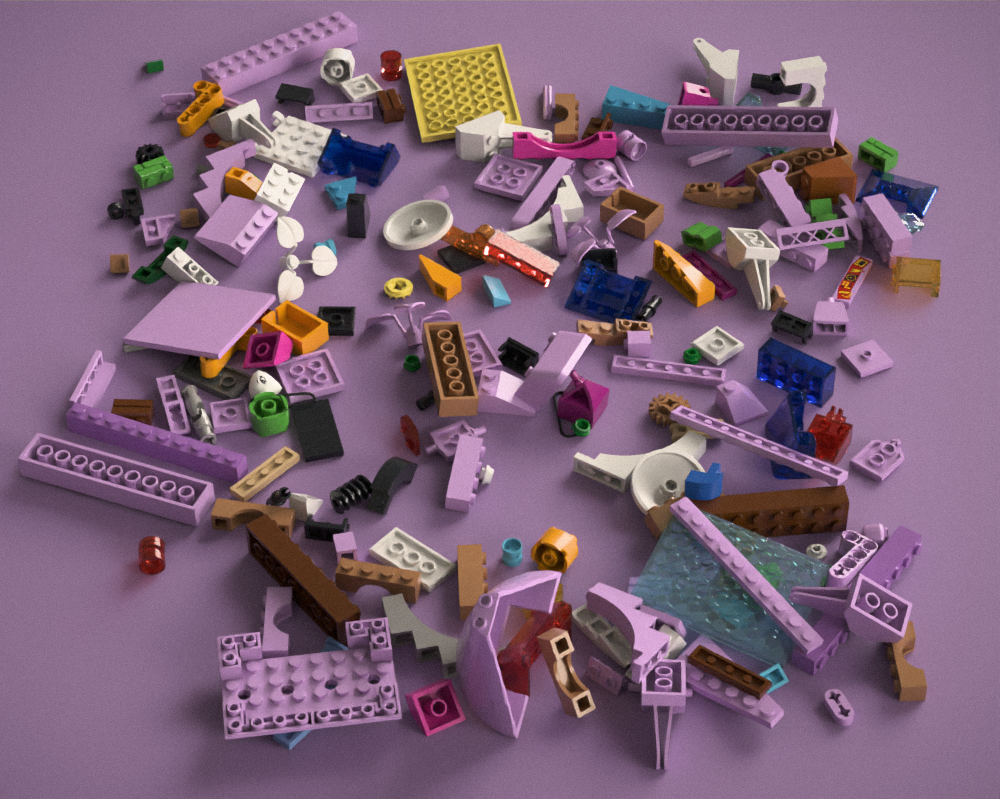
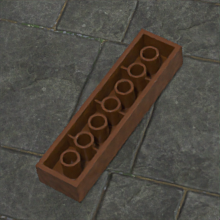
[682,485,850,542]
[246,514,361,647]

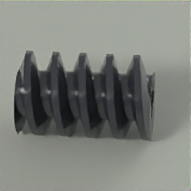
[330,475,373,514]

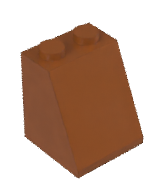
[800,156,857,205]

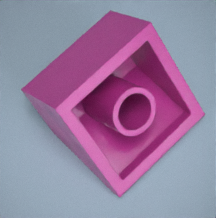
[243,331,294,369]
[404,679,466,736]

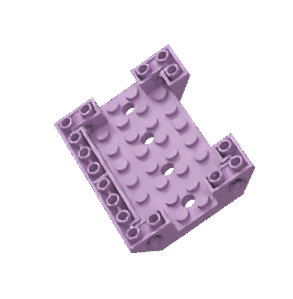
[217,617,402,740]

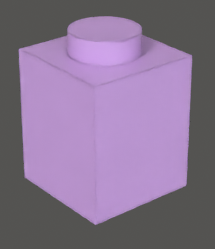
[623,331,651,357]
[333,531,358,564]

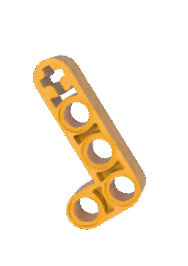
[177,80,224,137]
[200,327,257,378]

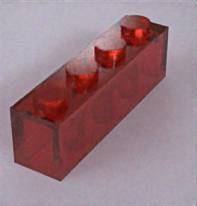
[484,229,560,287]

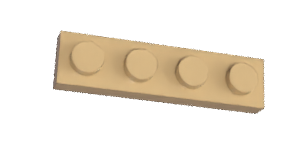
[229,446,300,502]

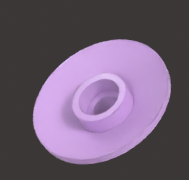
[583,159,617,180]

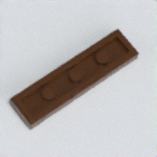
[687,644,772,700]

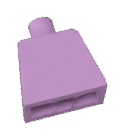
[813,297,849,336]

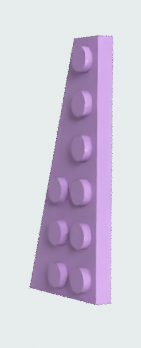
[676,632,784,729]

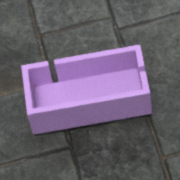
[860,193,913,269]

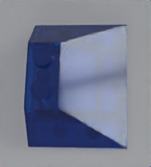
[856,169,939,219]
[564,259,652,324]

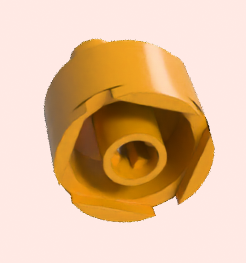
[531,527,578,573]

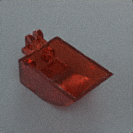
[796,406,853,465]

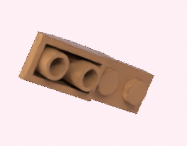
[683,182,756,209]
[576,319,653,346]

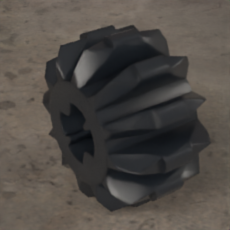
[135,143,165,164]

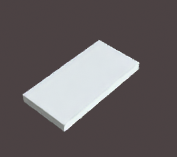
[369,527,457,593]

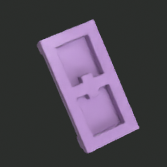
[161,92,196,119]

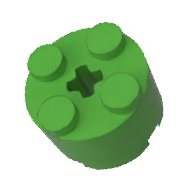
[249,392,289,437]

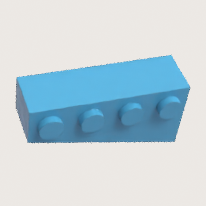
[602,85,672,130]

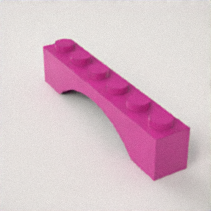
[512,132,617,160]

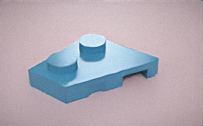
[324,176,357,210]

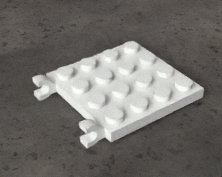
[248,111,347,178]

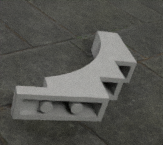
[382,594,506,678]

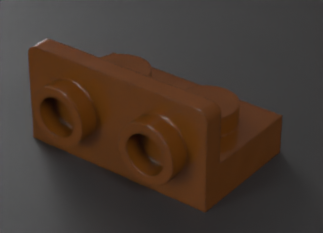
[582,113,613,140]

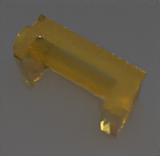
[891,257,941,297]

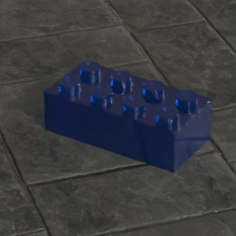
[756,337,836,408]

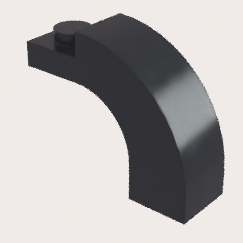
[366,456,418,515]

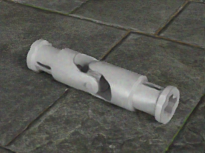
[181,385,217,445]

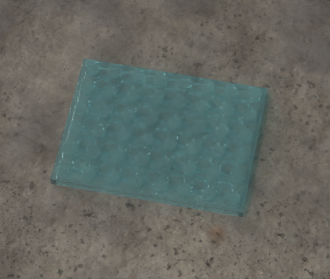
[630,509,832,670]

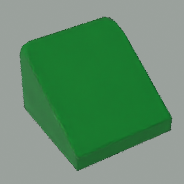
[145,59,164,73]

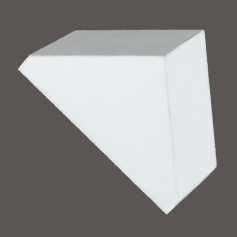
[289,493,323,522]

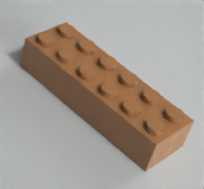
[744,137,853,201]
[421,321,479,417]

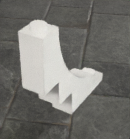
[504,175,584,257]
[573,430,707,493]

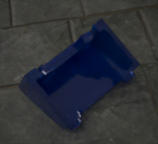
[317,128,401,188]
[765,390,816,480]

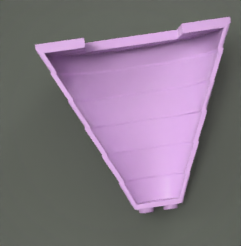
[456,570,562,739]

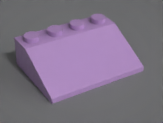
[194,195,279,268]

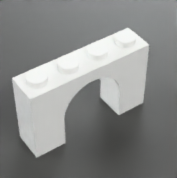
[777,56,827,107]

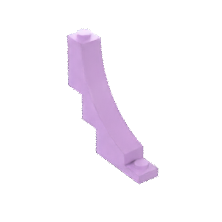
[193,138,256,222]
[586,582,670,684]

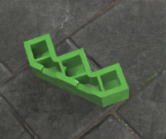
[805,198,845,250]

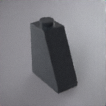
[346,193,370,238]

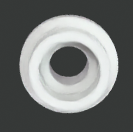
[479,465,494,485]
[806,544,827,563]

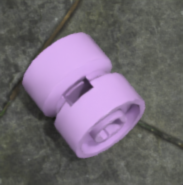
[616,130,647,161]

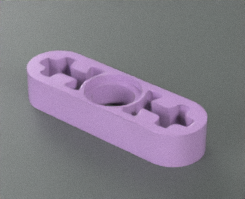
[549,204,568,256]

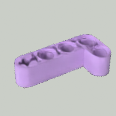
[825,530,878,588]

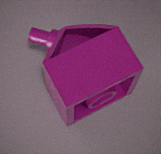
[557,370,610,429]

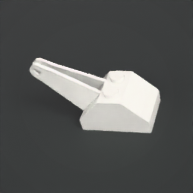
[693,38,739,106]
[207,99,278,149]
[455,110,552,163]
[726,227,780,311]

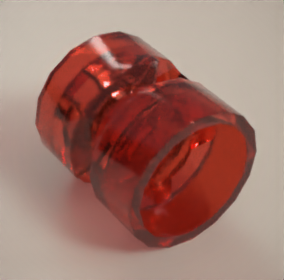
[380,50,402,81]
[138,536,166,575]

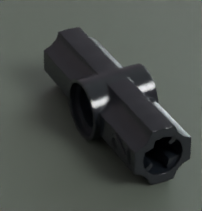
[750,73,802,95]

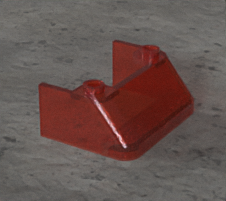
[497,601,572,697]

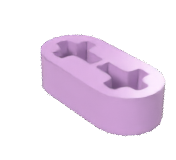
[824,689,854,727]

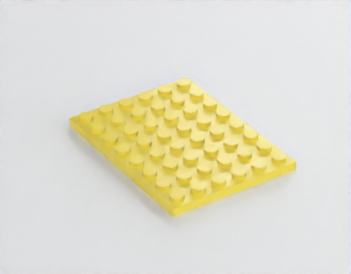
[404,44,522,143]

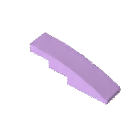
[837,193,863,254]
[156,375,191,435]

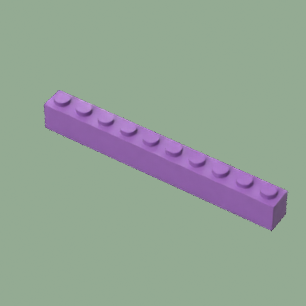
[66,402,248,484]
[791,525,922,675]

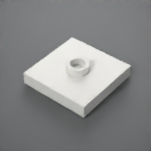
[339,73,383,103]
[691,326,744,366]

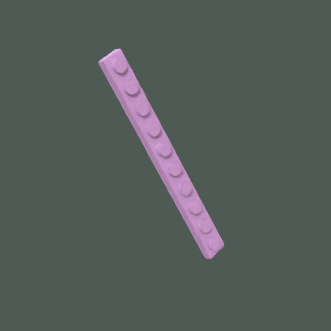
[670,405,848,486]
[669,496,824,655]

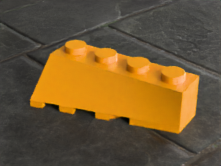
[652,240,715,307]

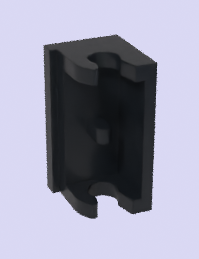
[275,83,315,106]
[579,248,618,277]
[771,310,813,345]
[498,337,539,378]
[304,514,350,542]

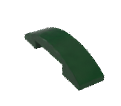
[132,235,189,284]

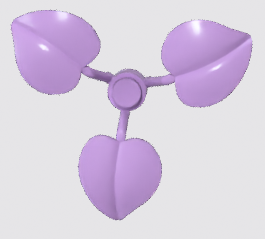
[565,209,637,264]
[365,302,451,348]

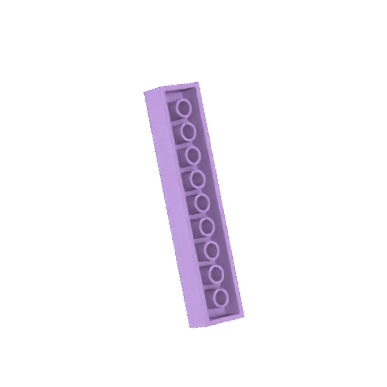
[201,11,358,96]
[661,105,838,148]
[18,433,215,527]

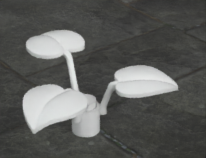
[276,216,337,304]

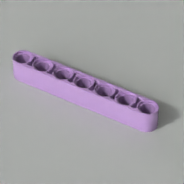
[510,157,576,231]

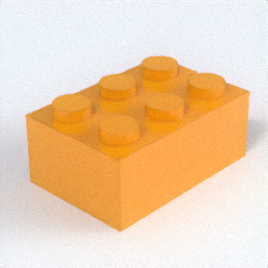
[261,300,329,356]

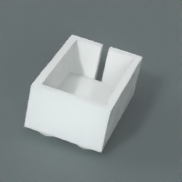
[254,163,305,222]

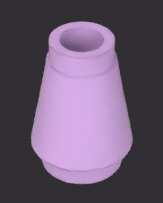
[422,185,449,202]

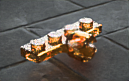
[440,224,508,267]

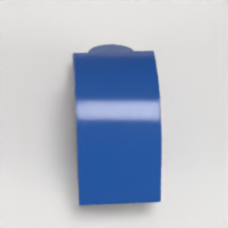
[685,462,723,500]

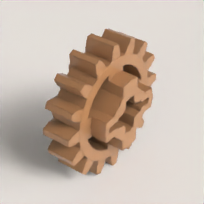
[649,392,691,427]

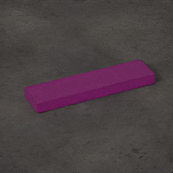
[681,251,737,301]

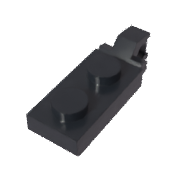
[121,187,144,225]

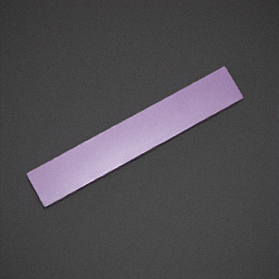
[611,355,726,386]

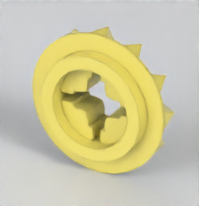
[384,278,413,300]

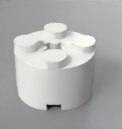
[320,48,355,86]

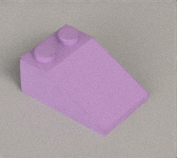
[478,369,536,417]

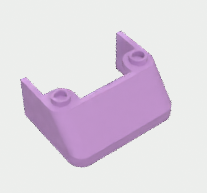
[515,331,592,412]

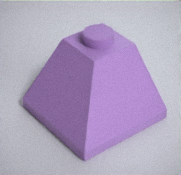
[715,380,768,426]

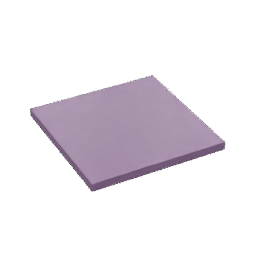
[123,281,276,360]

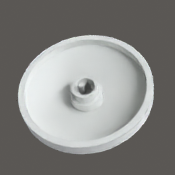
[383,200,453,250]
[630,449,706,525]

